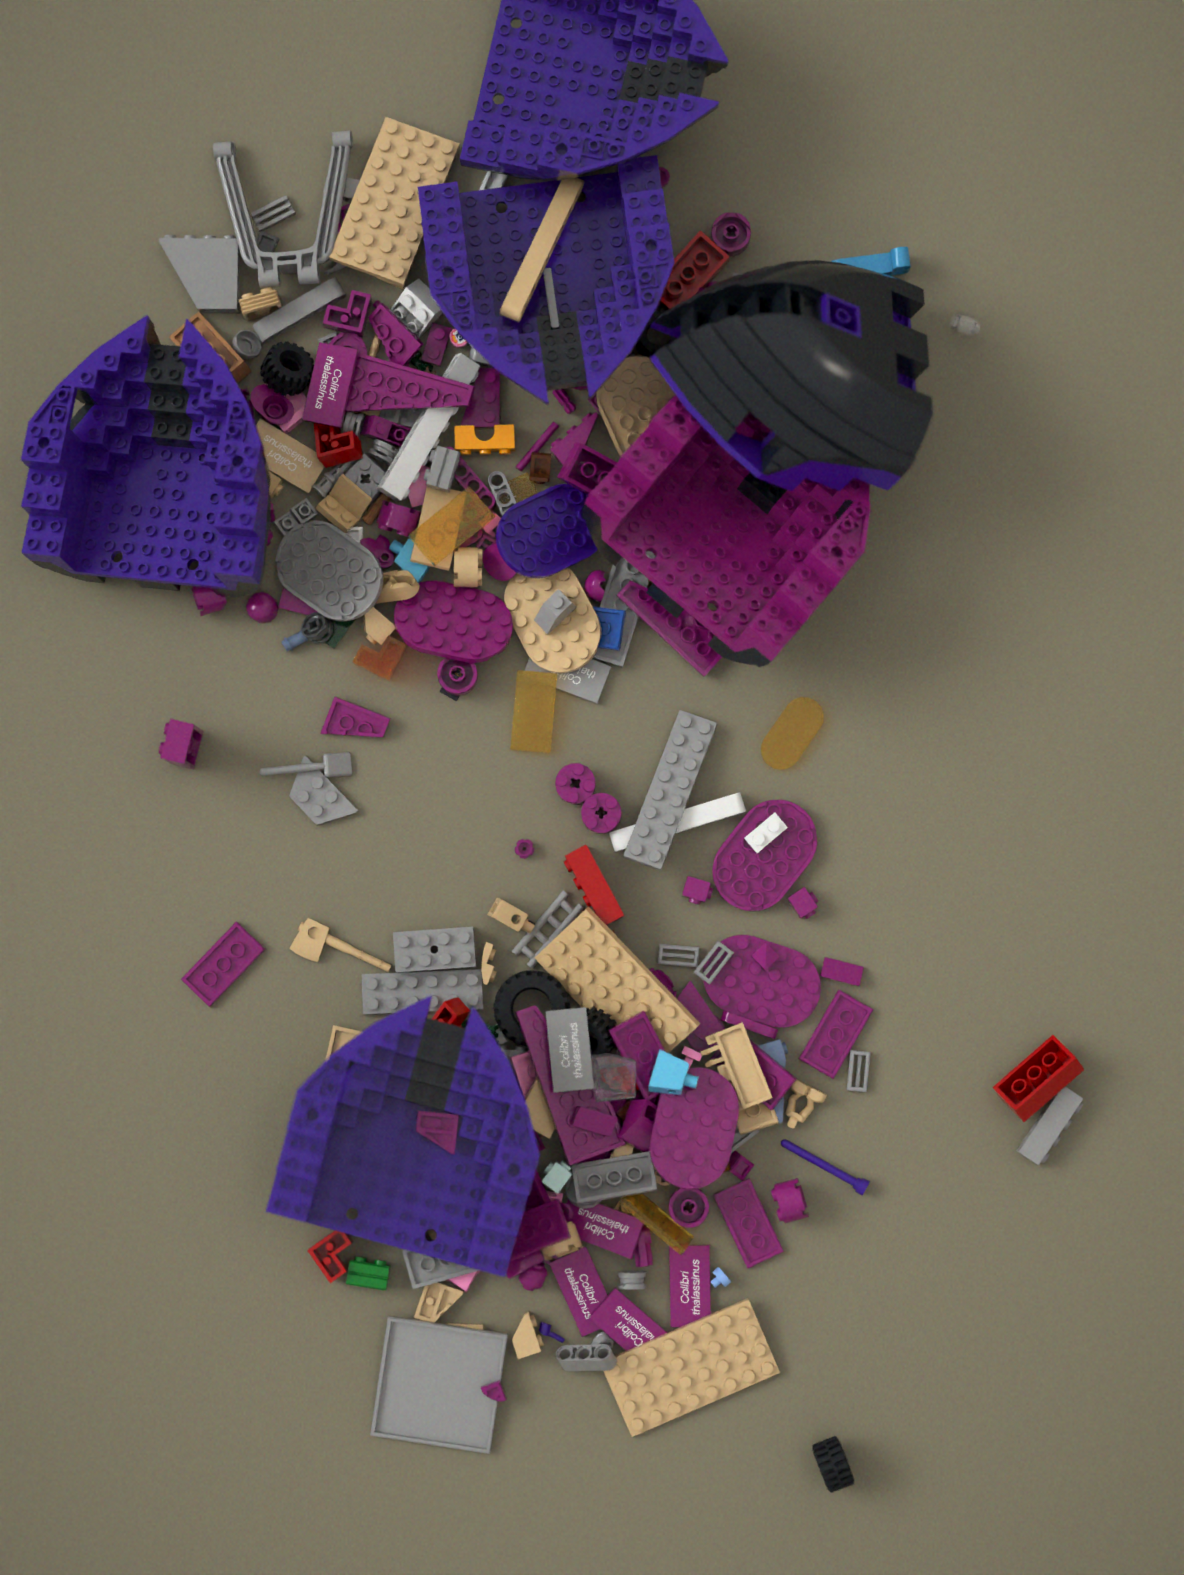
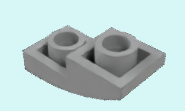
[273,498,318,538]

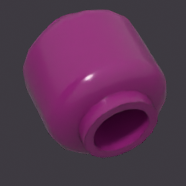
[518,1262,548,1291]

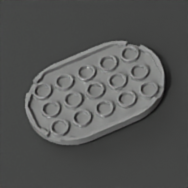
[276,520,383,621]

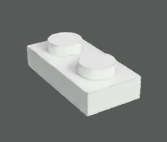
[744,812,788,853]

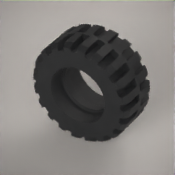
[493,970,570,1047]

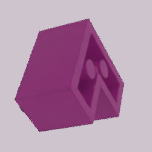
[323,290,373,337]

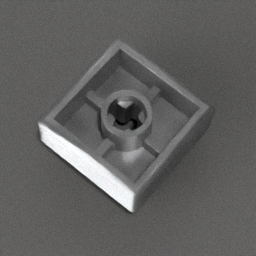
[344,452,386,507]

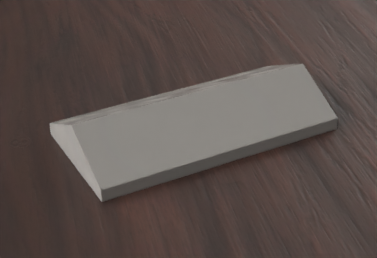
[571,1151,657,1204]

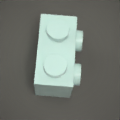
[542,1160,573,1194]

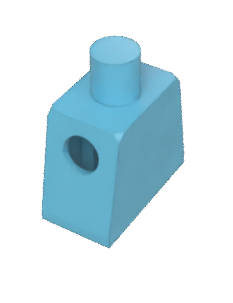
[389,538,431,583]
[648,1050,699,1095]

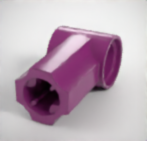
[634,1225,653,1267]

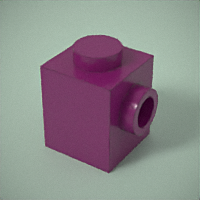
[682,876,713,905]
[787,887,818,919]

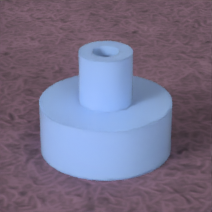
[710,1267,731,1288]

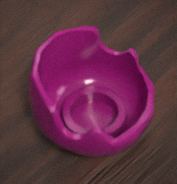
[584,569,606,602]
[246,592,279,624]

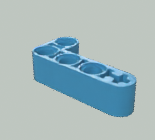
[831,247,911,276]

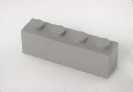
[1016,1086,1083,1165]

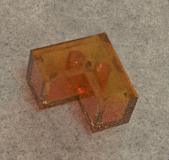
[353,635,407,682]

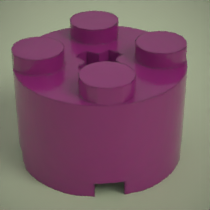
[711,212,751,257]
[376,500,421,537]
[191,586,227,616]
[437,658,478,696]
[555,763,595,804]
[581,793,621,834]
[771,1178,809,1224]
[668,1188,709,1228]

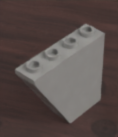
[159,235,240,313]

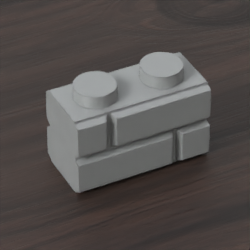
[424,446,461,493]

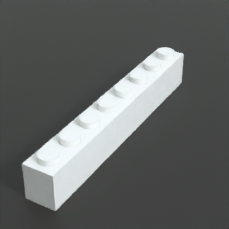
[376,353,480,501]

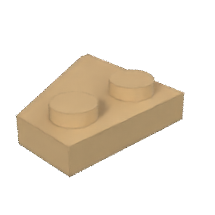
[414,1282,464,1322]

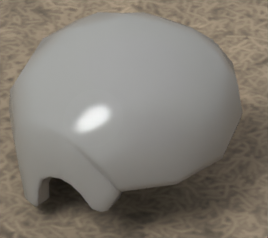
[232,330,262,360]

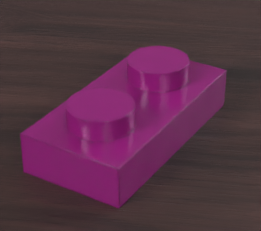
[421,323,452,367]

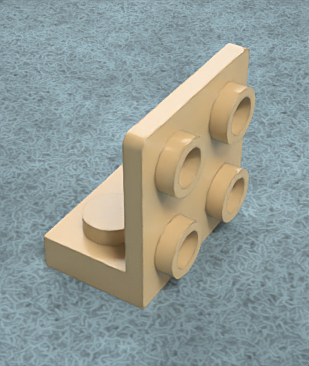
[315,474,372,533]

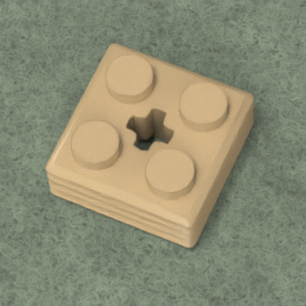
[238,287,282,321]

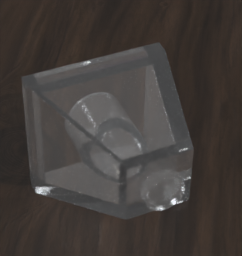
[591,1053,636,1102]

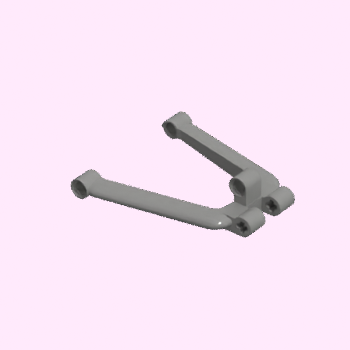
[213,130,353,288]

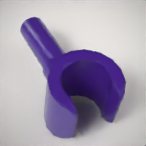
[539,1322,565,1343]

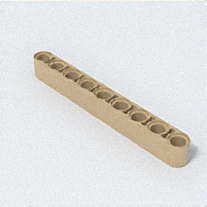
[500,178,584,322]

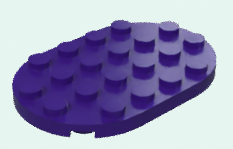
[496,484,598,578]

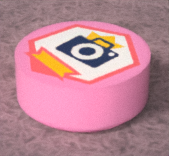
[449,328,468,348]

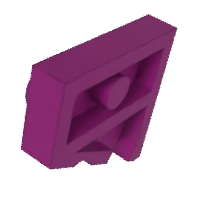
[416,1111,459,1154]

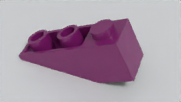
[550,412,598,466]
[360,415,411,448]

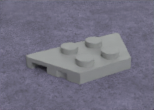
[289,756,358,825]

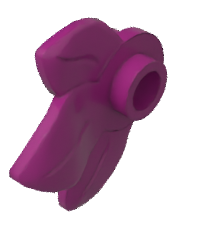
[360,535,394,568]

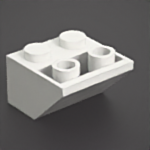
[391,279,442,338]

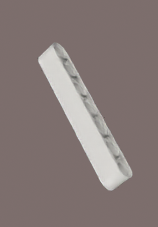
[609,792,746,852]

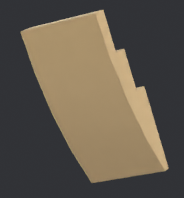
[410,487,466,571]

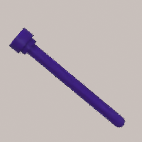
[781,1139,870,1195]

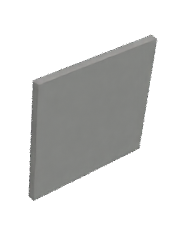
[370,1315,508,1454]

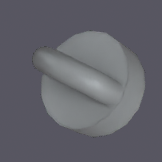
[592,1332,614,1349]

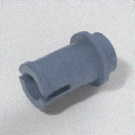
[281,630,308,652]

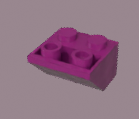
[619,1099,657,1152]

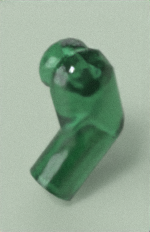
[410,351,433,372]

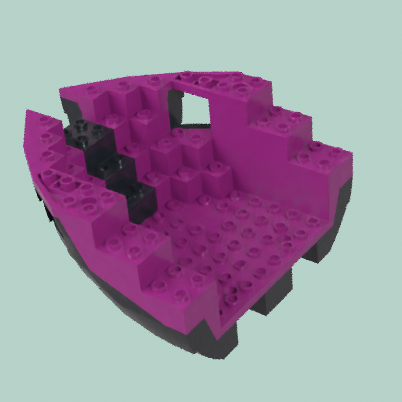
[582,394,870,667]

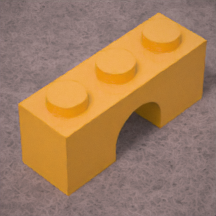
[454,424,515,456]

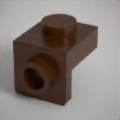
[529,452,552,484]

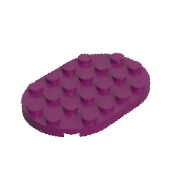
[394,581,513,663]
[712,800,817,911]
[702,935,821,1028]
[649,1068,739,1189]

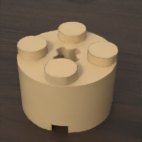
[454,547,482,587]
[541,1221,583,1261]

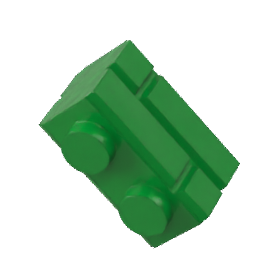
[346,1256,391,1291]

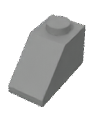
[534,589,576,634]

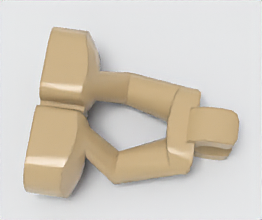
[785,1080,827,1128]

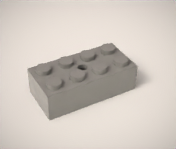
[393,927,477,973]

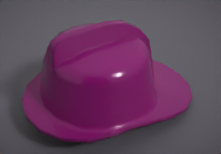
[250,384,294,425]

